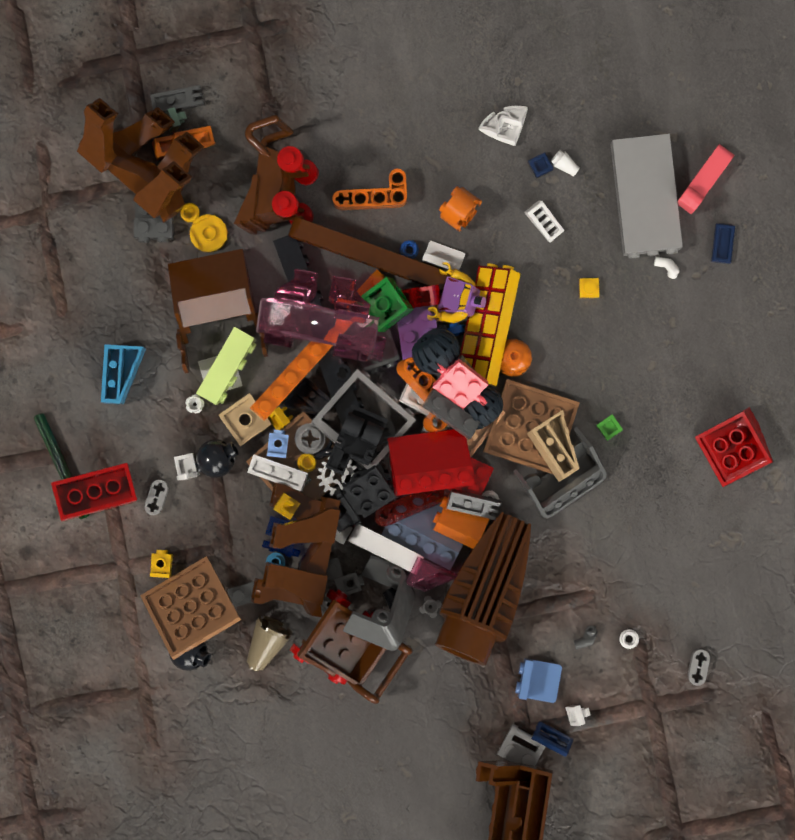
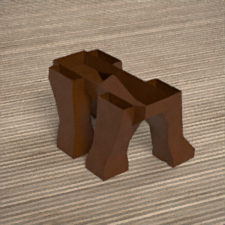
[77,98,204,223]
[251,483,340,617]

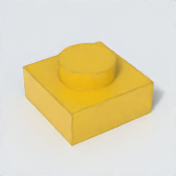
[579,278,599,298]

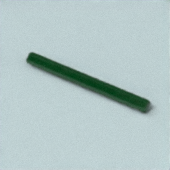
[34,413,89,519]

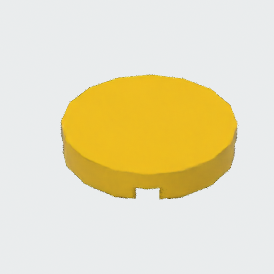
[189,214,228,253]

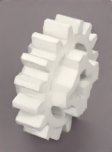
[317,457,357,496]

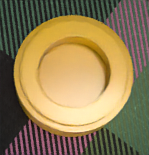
[180,203,200,223]

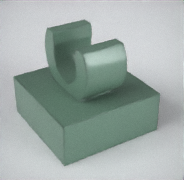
[165,107,187,133]

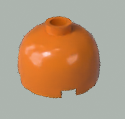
[500,339,532,377]

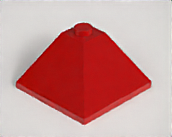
[695,407,773,487]

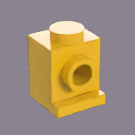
[150,550,173,578]

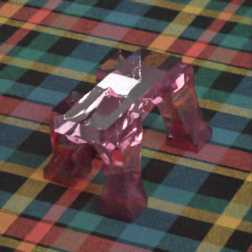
[256,269,387,362]

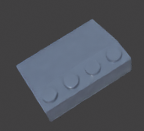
[381,492,463,570]

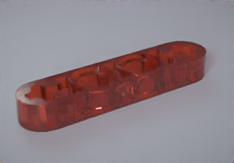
[375,490,444,526]

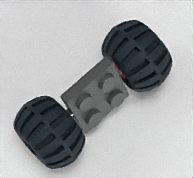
[412,327,503,430]

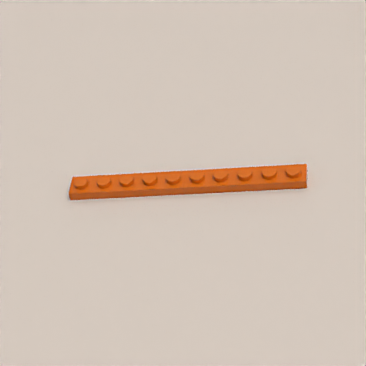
[250,269,385,421]

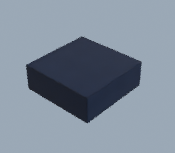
[528,152,554,179]

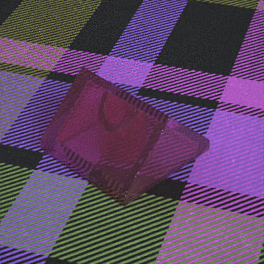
[406,557,457,592]

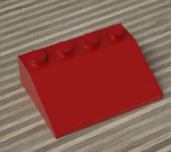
[387,429,475,496]

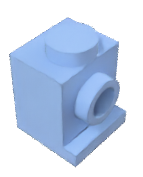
[267,430,289,458]

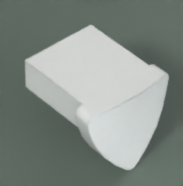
[174,453,200,480]

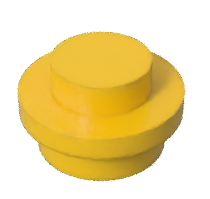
[297,453,316,473]

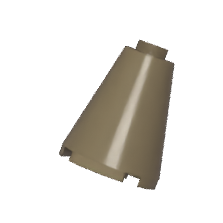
[247,616,293,671]

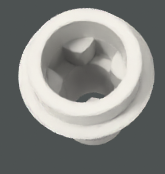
[551,150,580,176]

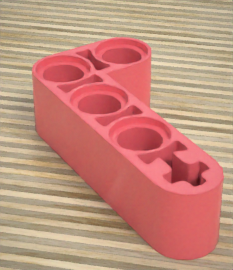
[677,144,735,214]

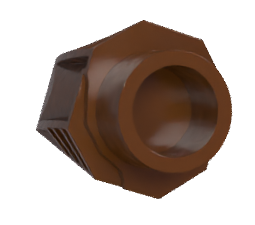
[435,512,531,666]

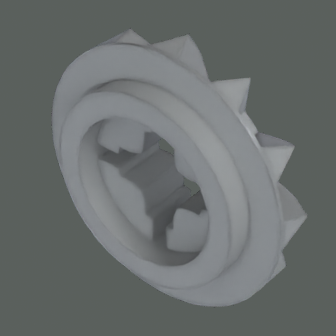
[295,423,325,454]

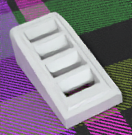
[524,201,565,243]

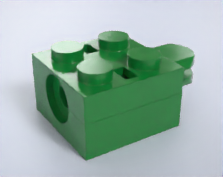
[352,277,414,332]

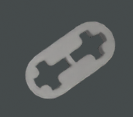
[145,480,169,515]
[688,649,710,686]

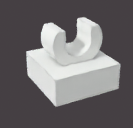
[565,705,591,726]

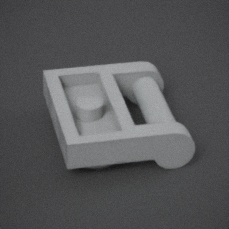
[497,724,546,766]

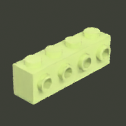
[196,327,257,406]

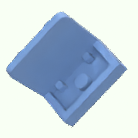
[515,658,562,703]

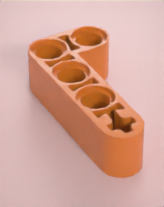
[332,169,407,210]
[396,357,447,432]

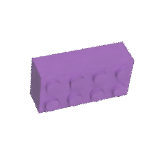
[397,305,437,386]

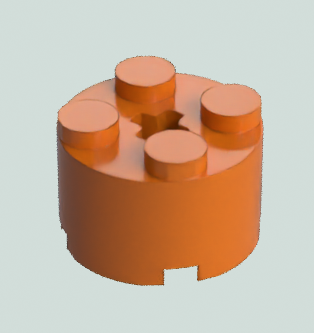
[439,186,482,232]

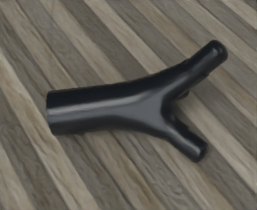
[313,440,333,461]

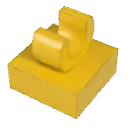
[268,407,293,430]
[273,493,301,520]

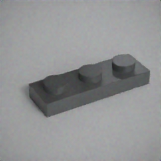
[422,390,480,439]

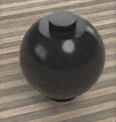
[195,439,239,478]
[169,642,211,671]

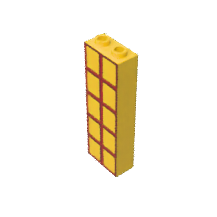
[460,263,521,386]

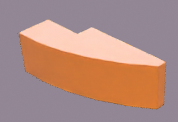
[152,126,215,161]

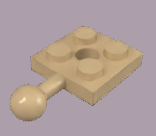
[219,393,272,446]

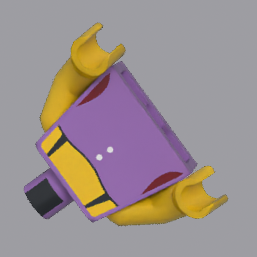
[427,262,486,323]

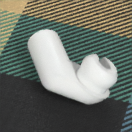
[654,256,679,279]

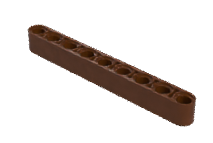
[288,217,450,292]

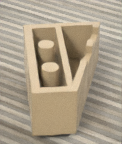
[527,410,579,482]

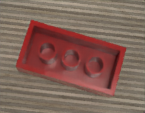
[51,463,137,522]

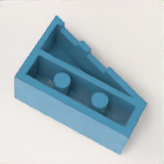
[101,344,146,405]

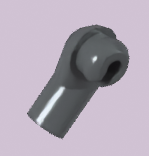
[574,625,598,650]

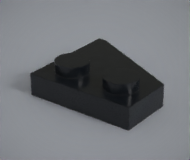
[280,377,331,416]

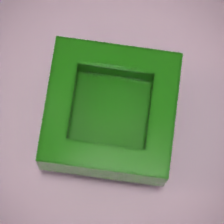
[596,414,623,441]

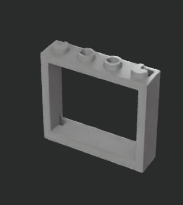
[311,369,416,470]

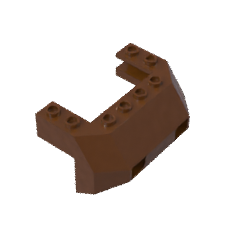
[476,760,553,840]

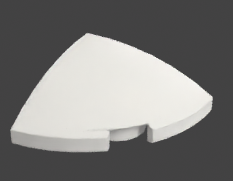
[479,106,528,146]

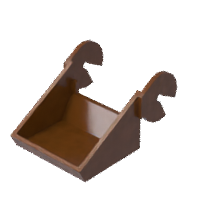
[168,249,268,374]

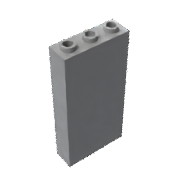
[611,134,683,258]

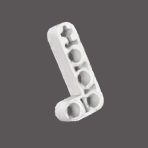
[348,524,424,575]

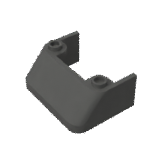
[513,427,607,518]
[343,555,416,651]

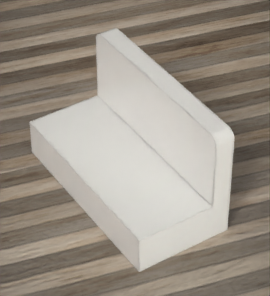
[422,241,465,271]

